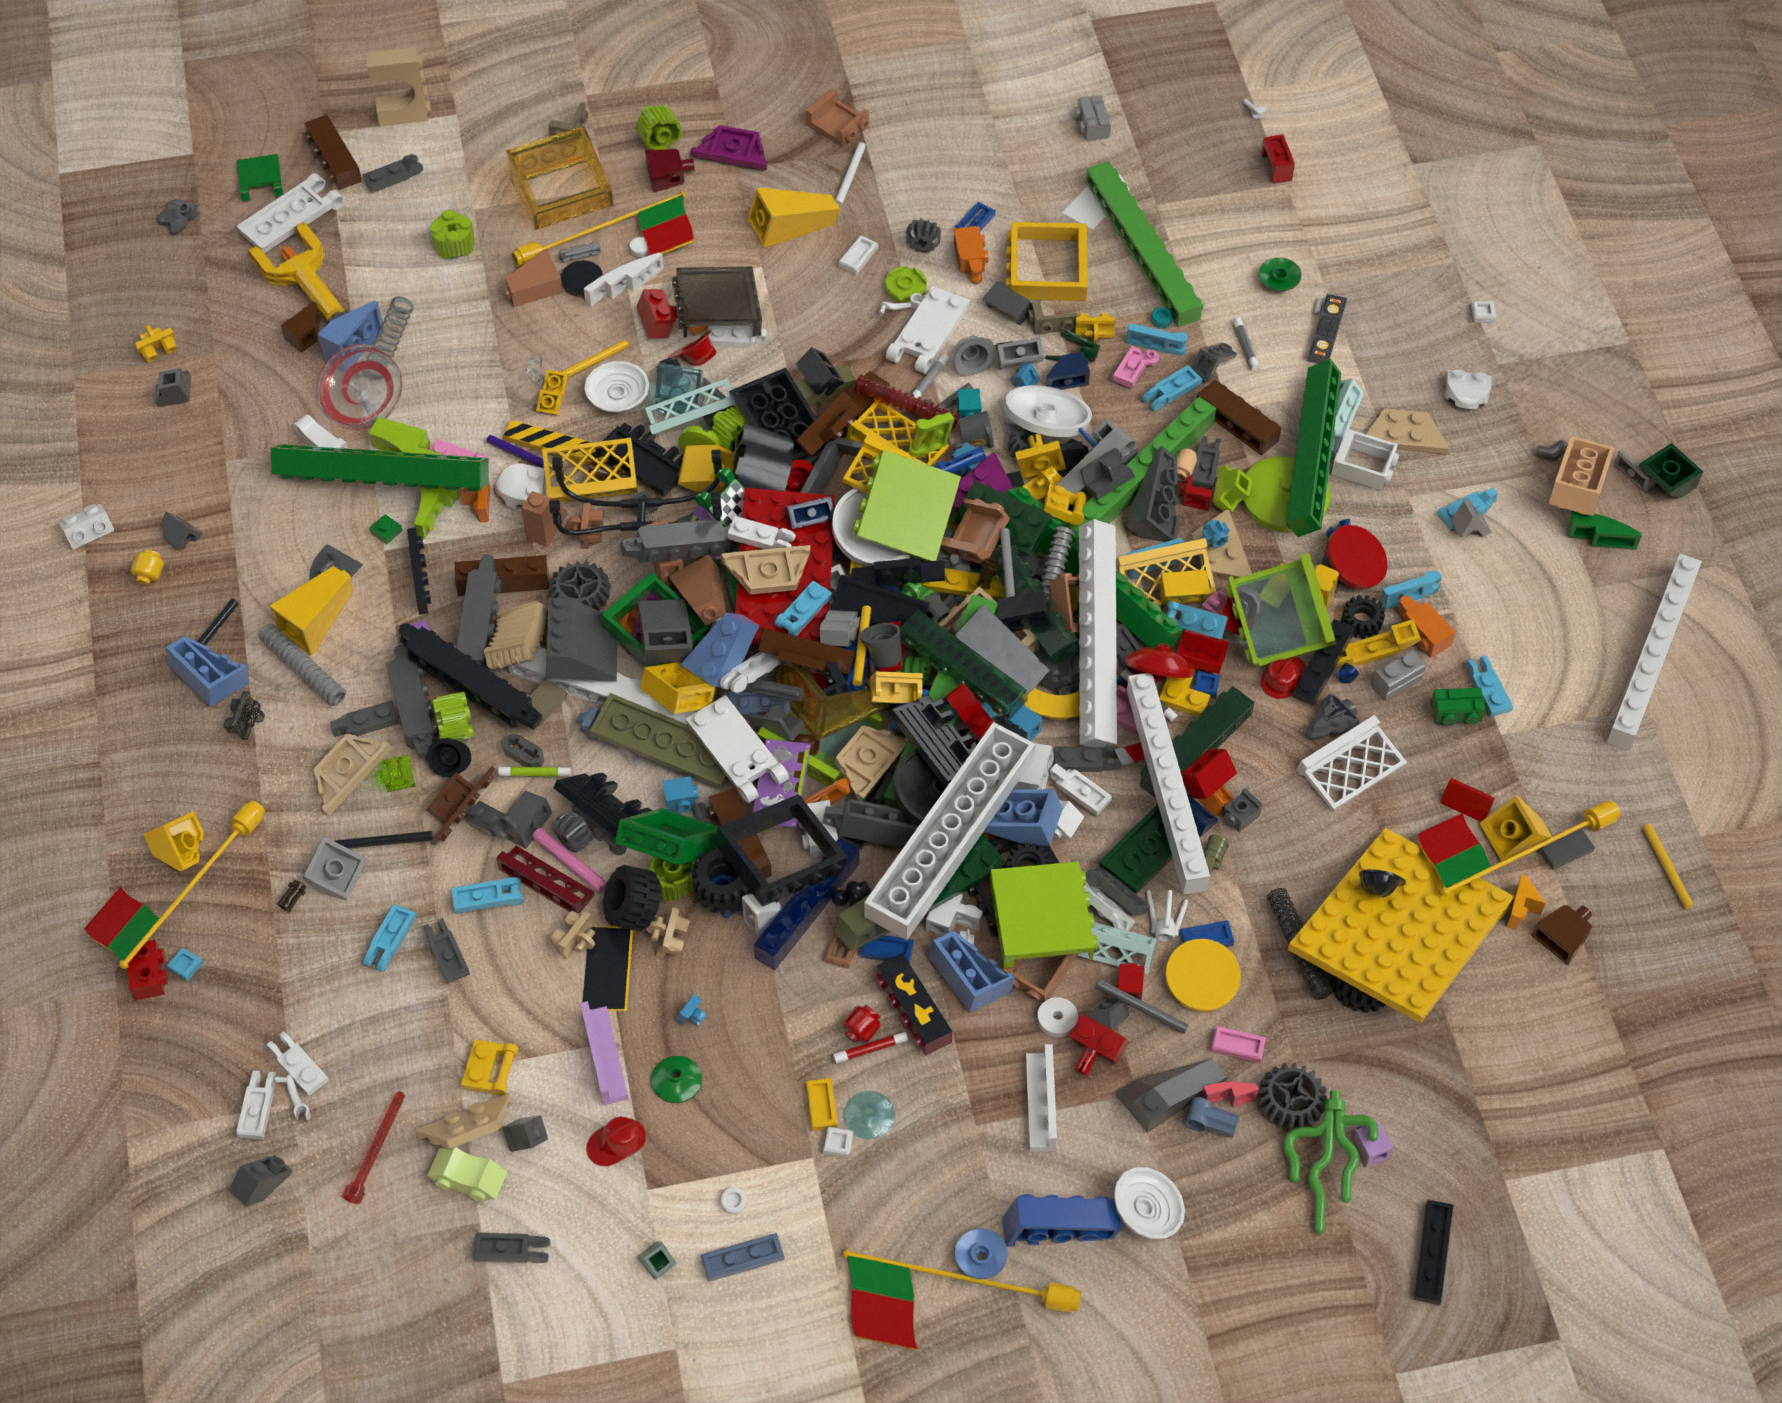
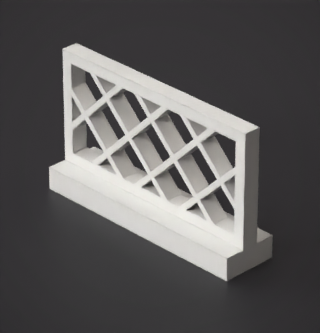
[1296,715,1407,812]

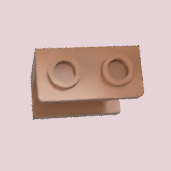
[805,88,869,147]
[941,498,1010,563]

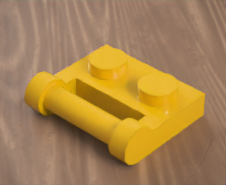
[1043,484,1087,525]
[461,1039,519,1096]

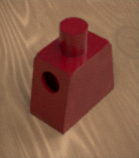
[645,149,695,193]

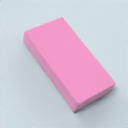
[1211,1026,1266,1063]

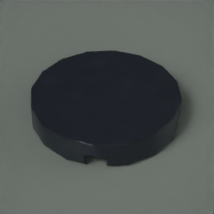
[561,260,603,297]

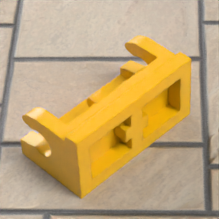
[1159,570,1211,604]
[870,671,923,704]

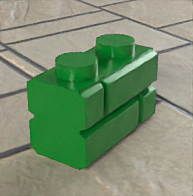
[1431,687,1486,725]

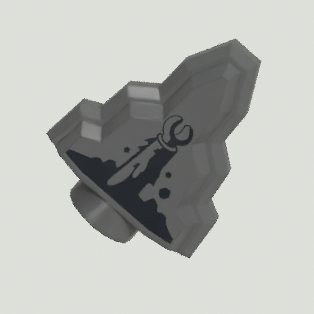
[1306,694,1360,740]

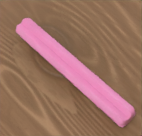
[532,828,607,893]

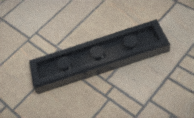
[1413,1199,1454,1305]

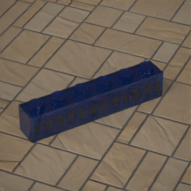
[754,837,860,971]

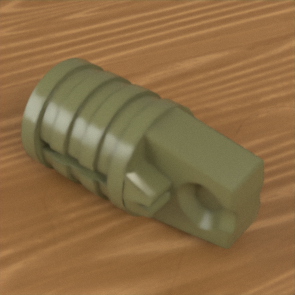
[1203,835,1229,876]

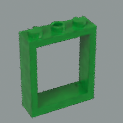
[601,572,711,667]
[615,808,718,865]

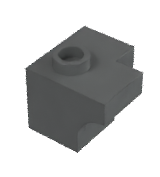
[155,368,191,407]

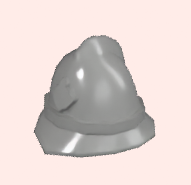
[955,335,996,376]

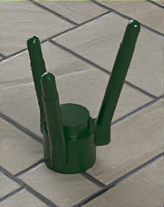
[1045,329,1100,364]

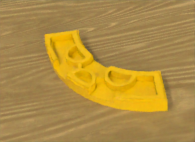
[1009,688,1080,720]

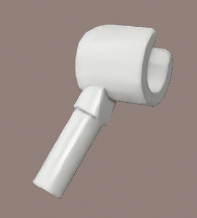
[1243,99,1265,119]

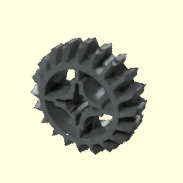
[548,560,611,611]
[1257,1063,1327,1131]

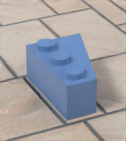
[680,612,759,687]
[166,636,249,707]
[928,931,1015,1013]

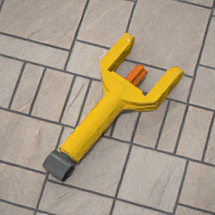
[247,221,349,323]

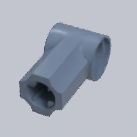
[1184,1097,1240,1138]

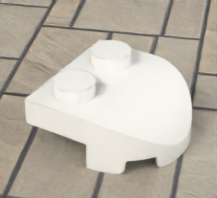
[1445,369,1491,409]
[495,463,544,509]

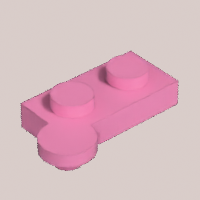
[1113,346,1160,389]

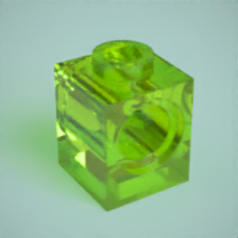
[378,754,416,793]

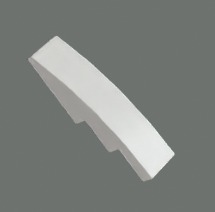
[584,252,664,307]

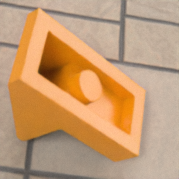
[1506,874,1545,929]

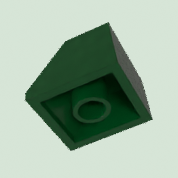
[1639,443,1703,498]

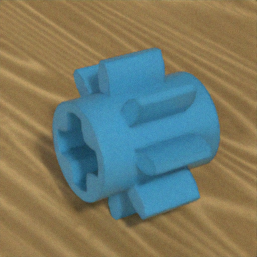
[1201,520,1230,548]

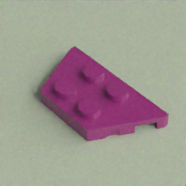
[690,125,767,170]
[952,452,1013,513]

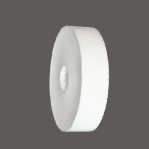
[1037,997,1078,1038]

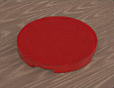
[1325,525,1388,590]

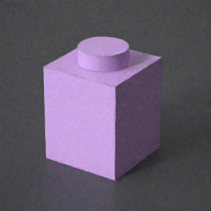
[1352,1122,1393,1167]

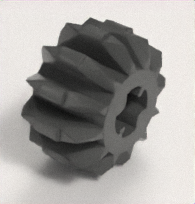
[906,218,941,253]
[1007,427,1045,459]
[552,810,593,853]

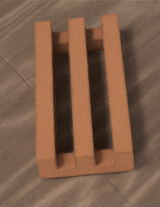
[825,932,855,969]

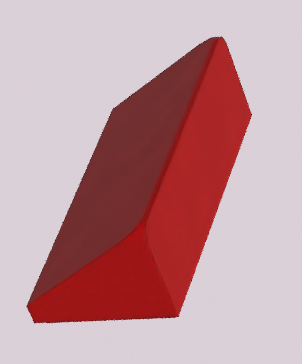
[1440,778,1495,822]

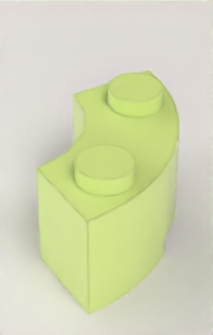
[427,1147,508,1202]

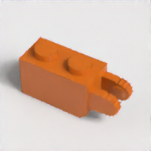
[954,226,989,284]
[1397,595,1456,658]

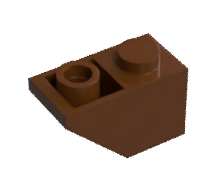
[281,302,320,353]

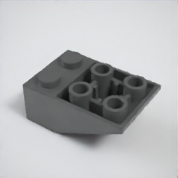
[638,599,693,664]

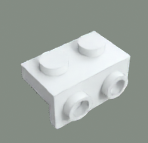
[58,504,114,549]

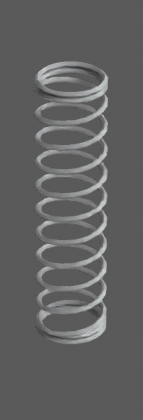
[364,296,414,380]

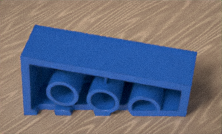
[1002,1194,1121,1247]

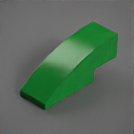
[1567,511,1642,550]

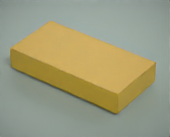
[806,1078,838,1131]

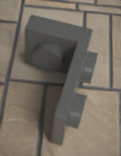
[1192,342,1237,382]

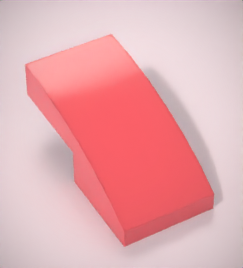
[1201,1082,1259,1108]

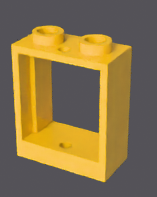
[640,662,715,714]

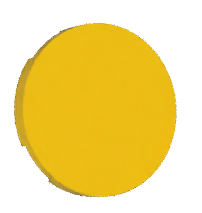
[1165,939,1241,1013]

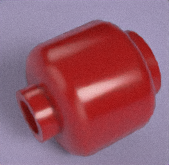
[843,1004,881,1043]

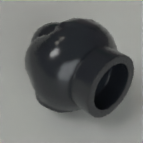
[832,880,872,907]

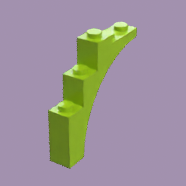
[369,417,462,539]

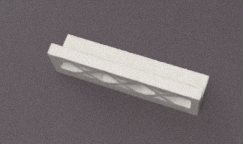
[1026,1044,1057,1152]

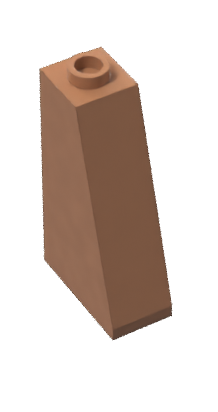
[670,554,726,626]

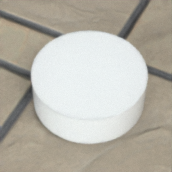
[630,237,649,258]
[721,1187,747,1215]

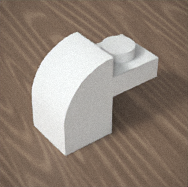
[926,894,983,936]

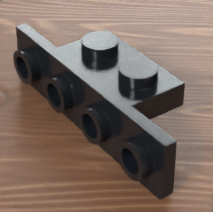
[852,558,945,586]

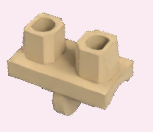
[646,907,690,958]
[551,911,595,959]

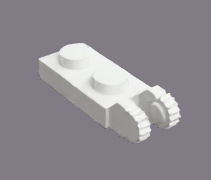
[727,516,796,549]
[720,652,782,693]
[266,1031,329,1097]
[236,1070,276,1140]

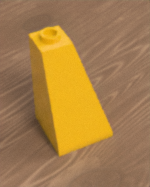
[747,188,840,248]
[270,566,354,656]

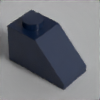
[1046,352,1090,390]

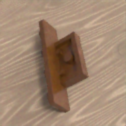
[796,391,859,457]
[758,628,855,674]
[426,766,495,845]

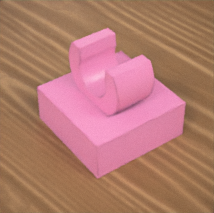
[1201,590,1227,615]

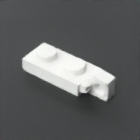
[708,324,767,348]
[1049,764,1112,817]
[1083,881,1135,931]

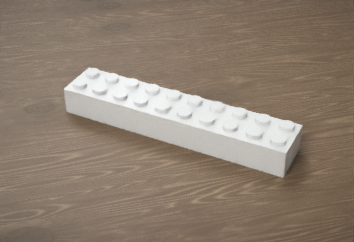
[864,722,1035,940]

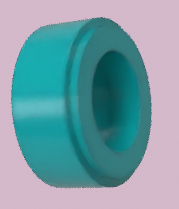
[1151,307,1173,329]

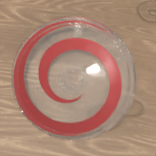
[316,344,402,430]

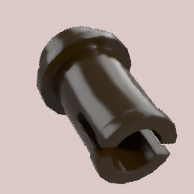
[976,558,998,589]
[277,880,306,912]

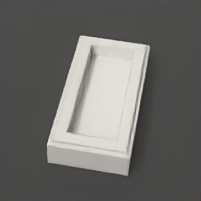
[838,235,878,275]

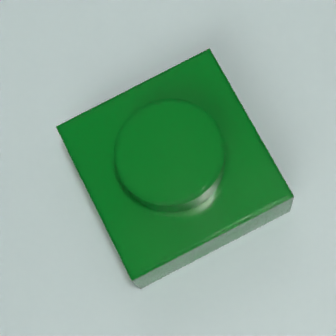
[369,514,403,544]

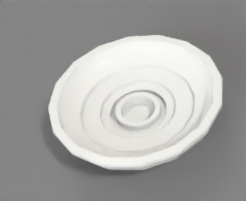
[584,361,649,413]
[1114,1167,1185,1239]

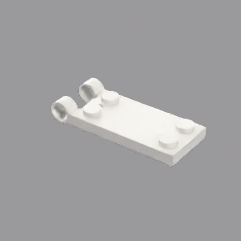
[237,173,345,254]
[886,286,971,374]
[686,695,789,804]

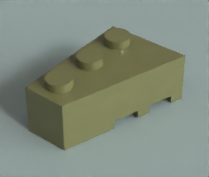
[833,894,891,951]

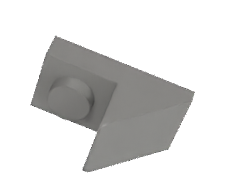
[1452,498,1492,537]

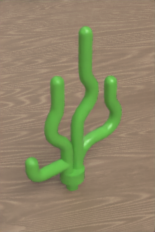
[1283,1090,1378,1234]

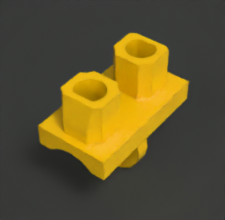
[1075,313,1115,343]
[135,325,177,363]
[1022,466,1064,502]

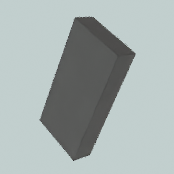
[1540,829,1595,870]

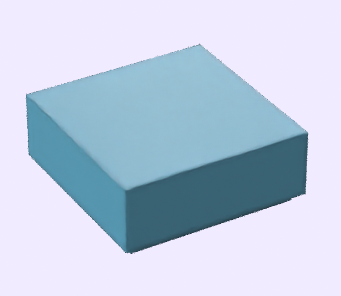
[166,947,203,982]

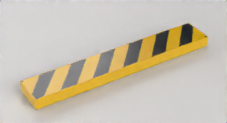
[503,420,627,475]

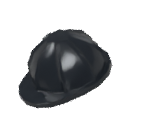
[427,738,472,777]
[1359,869,1406,898]

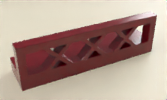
[496,845,595,914]

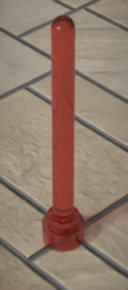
[342,1091,405,1205]

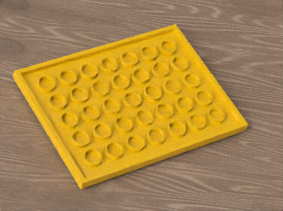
[1288,828,1515,1024]

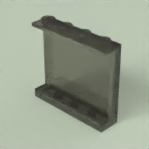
[672,266,762,337]

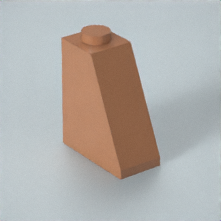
[504,249,563,307]
[521,491,568,547]

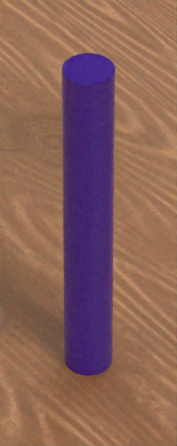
[486,435,544,468]

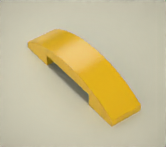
[1335,619,1421,668]

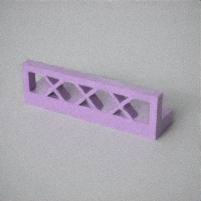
[580,1001,628,1106]

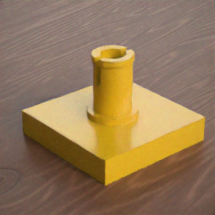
[1015,434,1066,480]

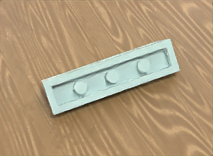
[645,378,735,434]
[1331,378,1364,458]
[1078,922,1157,974]

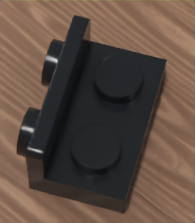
[824,661,853,715]

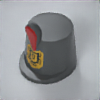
[952,411,994,451]
[860,623,902,674]

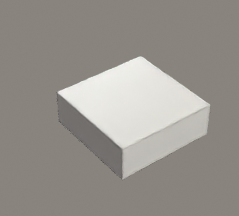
[1471,301,1496,323]
[823,1127,853,1158]

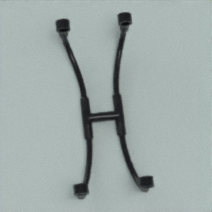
[549,449,722,536]

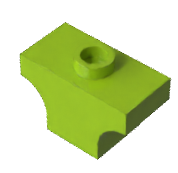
[1213,465,1252,513]

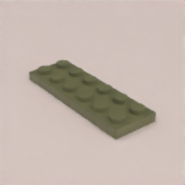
[590,693,727,789]

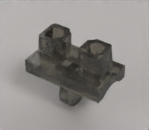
[223,691,265,740]

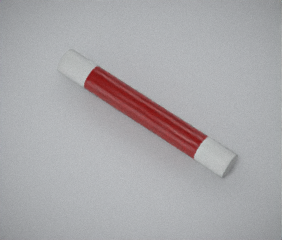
[833,1032,908,1064]

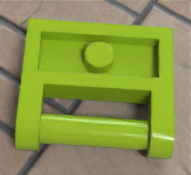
[908,412,955,457]

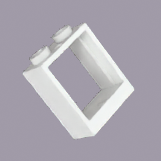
[1331,429,1400,490]

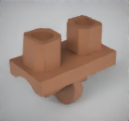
[566,503,604,549]

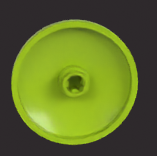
[1242,456,1331,533]

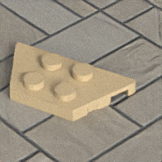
[1366,409,1448,454]
[1191,510,1252,584]
[721,545,811,594]
[835,726,908,801]
[314,734,393,816]
[416,1093,513,1149]

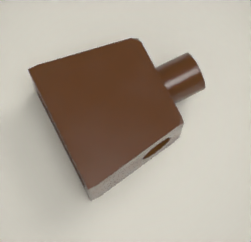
[1531,905,1592,965]

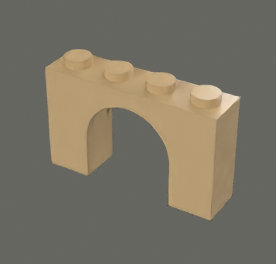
[366,47,431,127]

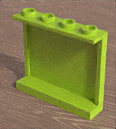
[852,450,961,562]
[990,861,1098,968]

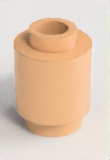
[1176,448,1197,482]

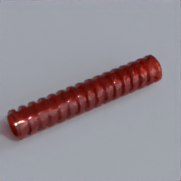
[853,374,960,430]

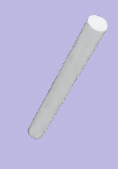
[835,142,866,206]

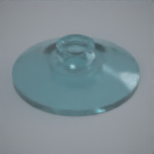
[844,1091,895,1139]

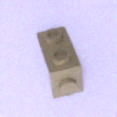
[548,102,588,145]
[1028,300,1078,334]

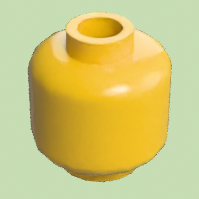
[130,549,164,585]

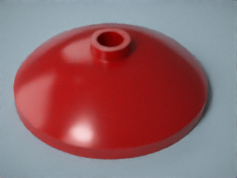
[1125,644,1195,678]

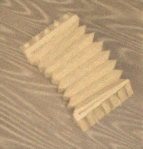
[483,601,548,670]

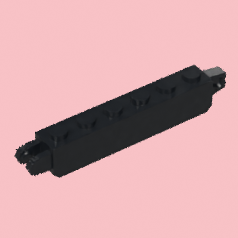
[398,623,543,730]

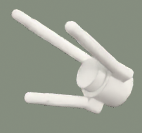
[1146,890,1188,942]

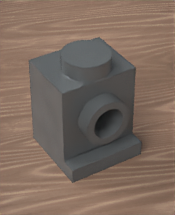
[1222,788,1262,832]

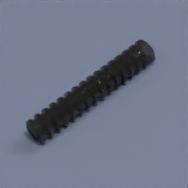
[1266,888,1334,1000]

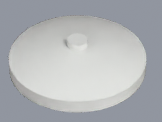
[1004,385,1092,437]
[832,488,912,567]

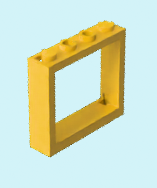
[1006,222,1088,301]

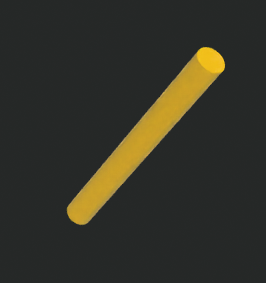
[561,339,629,377]
[853,606,871,686]
[1642,823,1694,910]

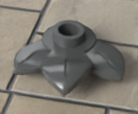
[157,199,197,235]

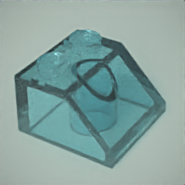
[655,363,705,414]

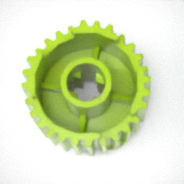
[636,105,683,150]
[430,209,475,260]
[711,405,747,452]
[432,692,474,741]
[648,853,697,902]

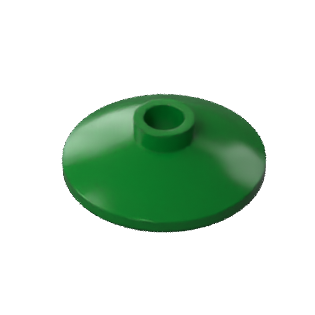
[1259,257,1302,291]
[651,1056,702,1103]

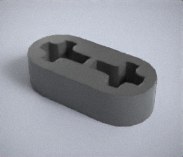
[503,734,544,767]

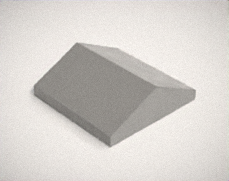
[302,836,367,900]

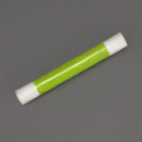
[498,767,571,777]

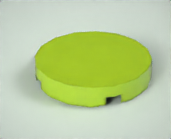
[885,266,927,303]
[678,426,722,452]

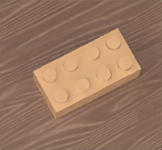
[1549,436,1615,516]

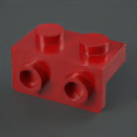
[1177,630,1229,674]

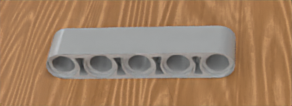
[1042,427,1136,511]

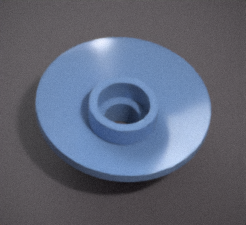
[955,1228,1008,1279]

